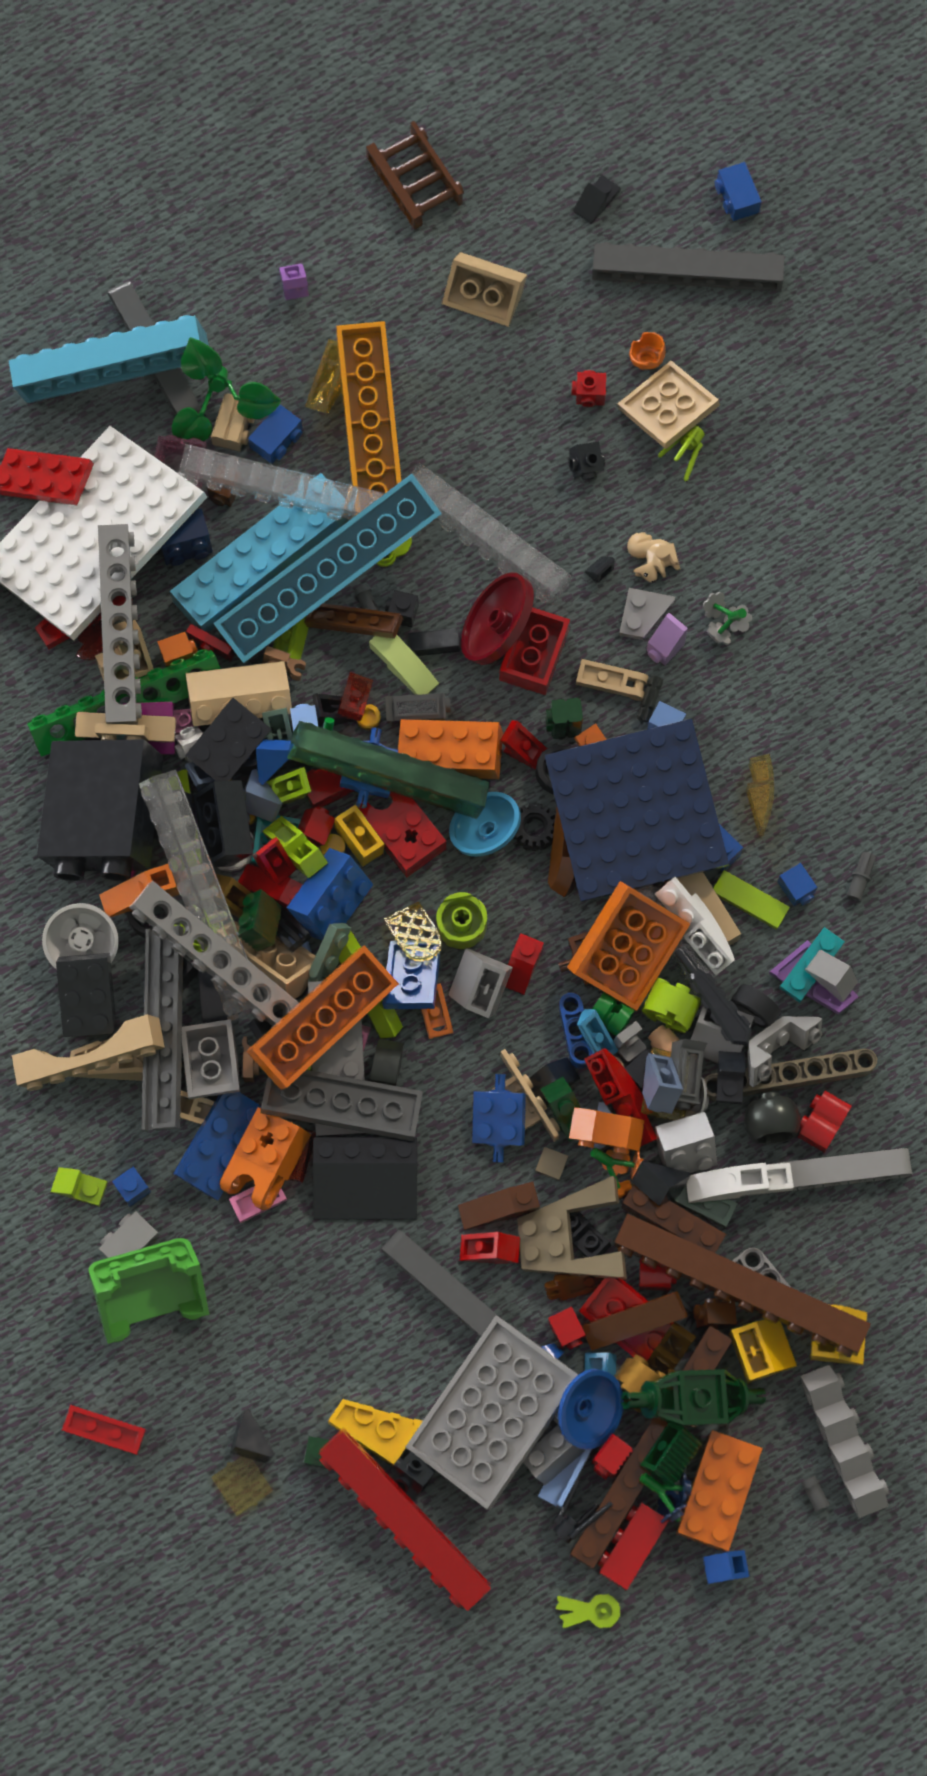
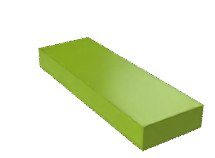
[713,870,790,930]

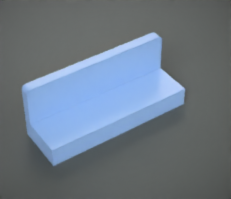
[538,1449,593,1509]

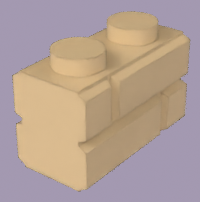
[211,393,255,452]

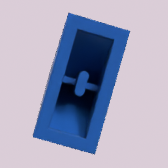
[256,739,301,785]

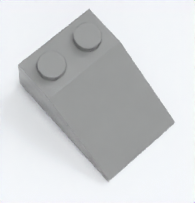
[182,1019,240,1099]

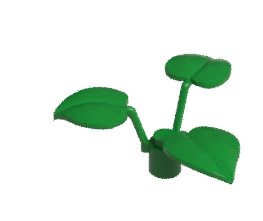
[172,337,281,444]

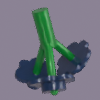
[639,1472,692,1524]

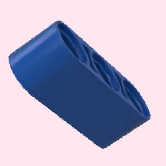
[559,993,593,1069]

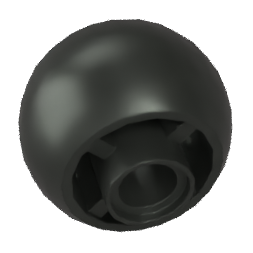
[744,1092,801,1144]

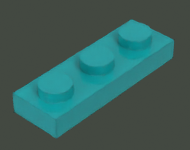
[779,927,845,1003]

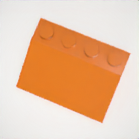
[567,881,690,1011]

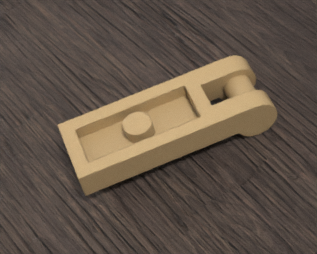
[576,659,648,701]

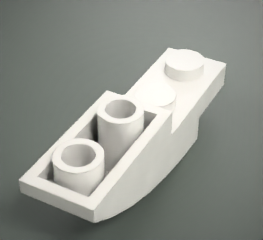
[655,877,735,975]
[686,1163,794,1203]

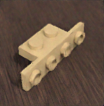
[75,712,176,742]
[492,1049,561,1142]

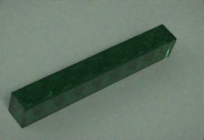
[287,721,489,819]

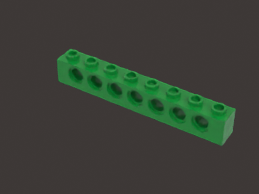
[27,649,220,757]

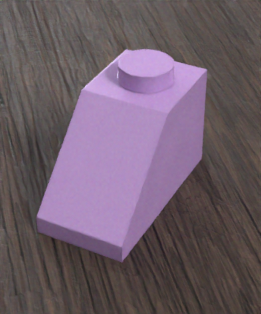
[647,613,688,665]

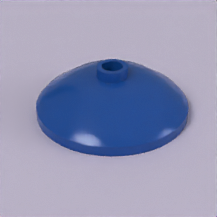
[558,1369,624,1449]

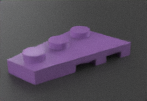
[769,940,858,1015]

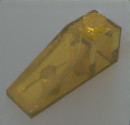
[305,339,342,414]

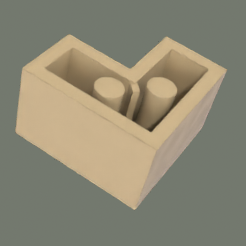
[95,620,154,680]

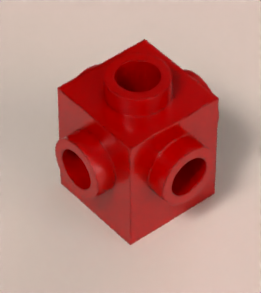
[572,370,606,407]

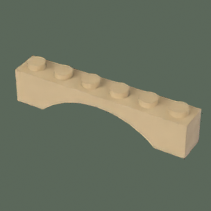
[12,1014,165,1091]

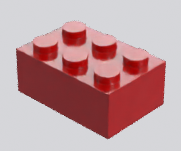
[499,607,570,695]

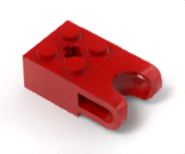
[358,779,447,878]

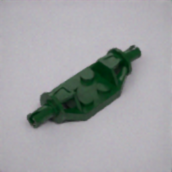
[621,1369,766,1426]

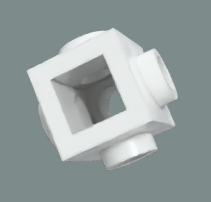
[175,726,205,763]

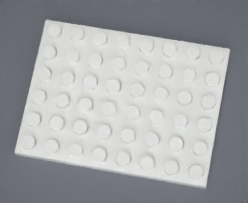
[0,426,207,640]

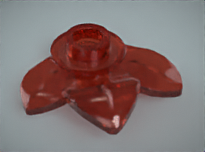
[76,619,118,660]

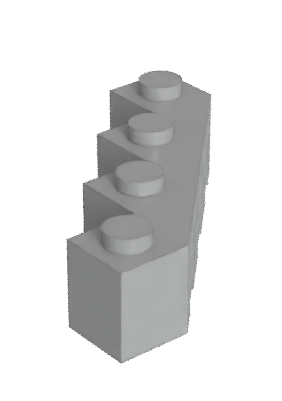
[800,1365,889,1518]

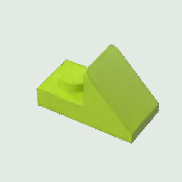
[51,1167,108,1207]

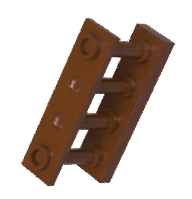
[366,121,464,230]

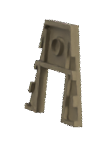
[517,1176,627,1280]

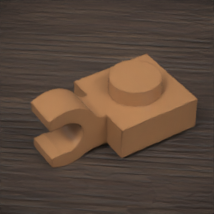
[262,646,306,681]
[242,1036,260,1082]

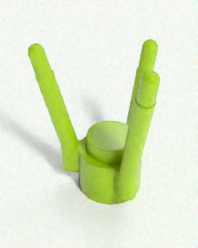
[658,425,705,481]

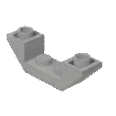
[747,1016,822,1087]

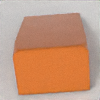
[421,983,454,1039]

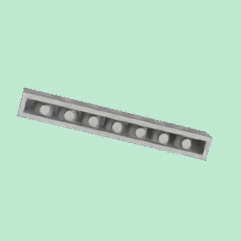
[98,524,142,725]
[129,881,299,1027]

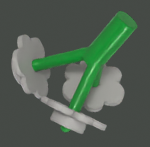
[702,592,753,645]

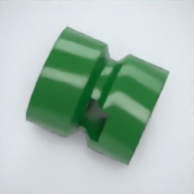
[592,992,635,1037]

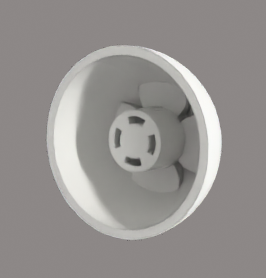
[42,903,118,969]

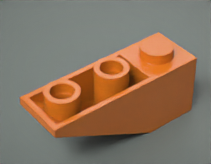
[99,863,179,918]

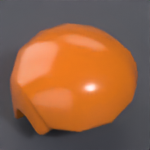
[629,332,666,370]

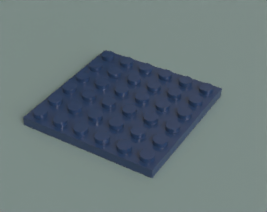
[545,718,729,902]

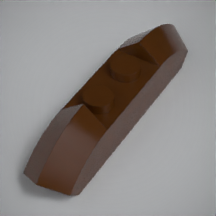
[548,807,576,897]

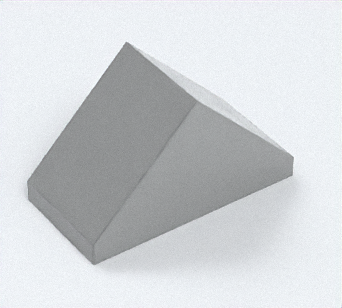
[805,950,858,1002]

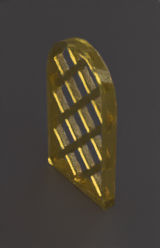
[383,901,442,961]

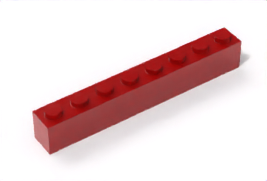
[319,1427,491,1611]

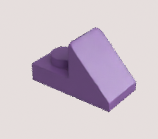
[279,264,309,300]

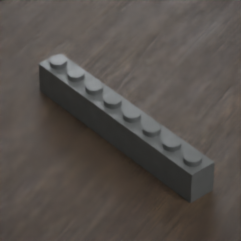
[592,242,784,291]

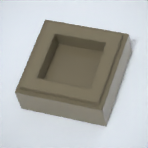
[535,1147,568,1181]

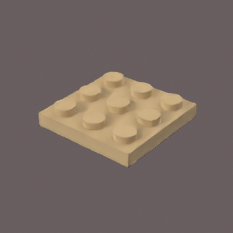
[617,361,720,449]

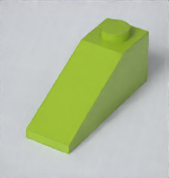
[266,767,311,805]

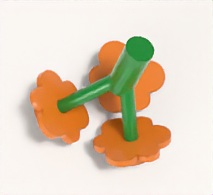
[590,1147,644,1198]

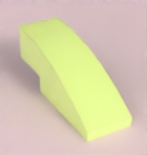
[369,635,439,695]

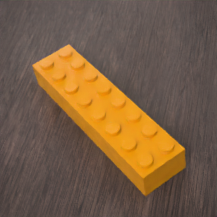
[336,321,401,516]

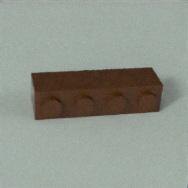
[621,1184,726,1253]

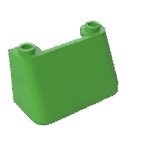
[89,1238,209,1344]

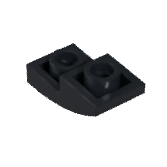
[570,1211,612,1257]

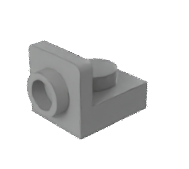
[613,1021,646,1063]

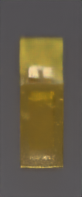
[745,753,774,837]

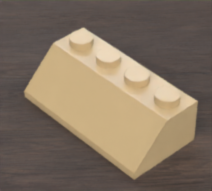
[185,661,292,727]

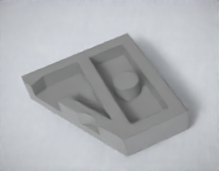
[619,588,675,640]

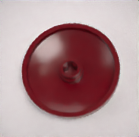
[461,572,534,665]

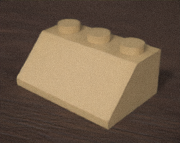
[442,252,527,327]

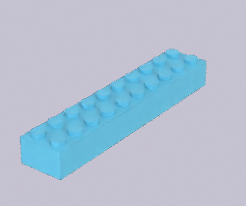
[213,473,442,663]

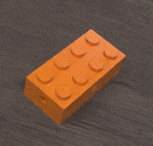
[396,719,503,779]
[676,1430,762,1552]

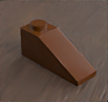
[458,1182,540,1230]

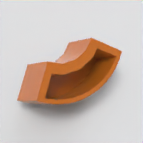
[569,1107,645,1155]

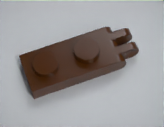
[544,1273,604,1301]

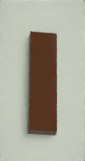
[304,603,403,639]
[582,1291,688,1351]

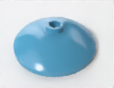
[449,792,521,857]

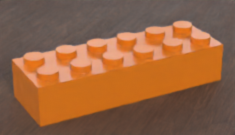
[246,945,399,1090]

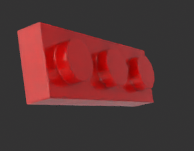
[62,1405,146,1455]

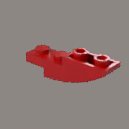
[584,1048,657,1147]

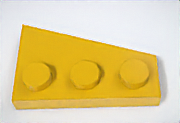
[328,1399,423,1466]

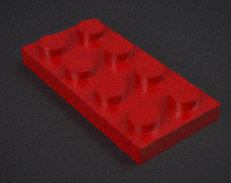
[0,448,94,505]
[579,1277,673,1361]

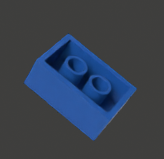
[286,848,373,940]

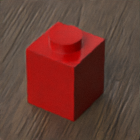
[298,806,335,847]
[548,1307,586,1351]

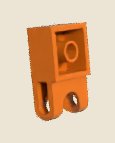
[220,1107,311,1210]

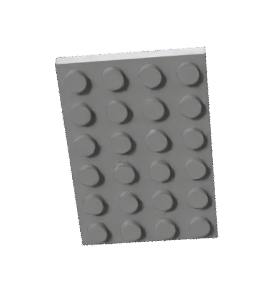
[406,1315,579,1510]

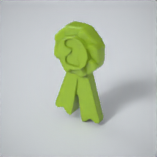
[555,1594,620,1628]

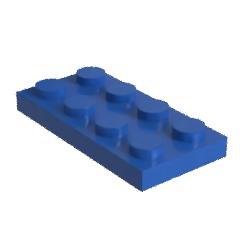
[173,1092,261,1200]

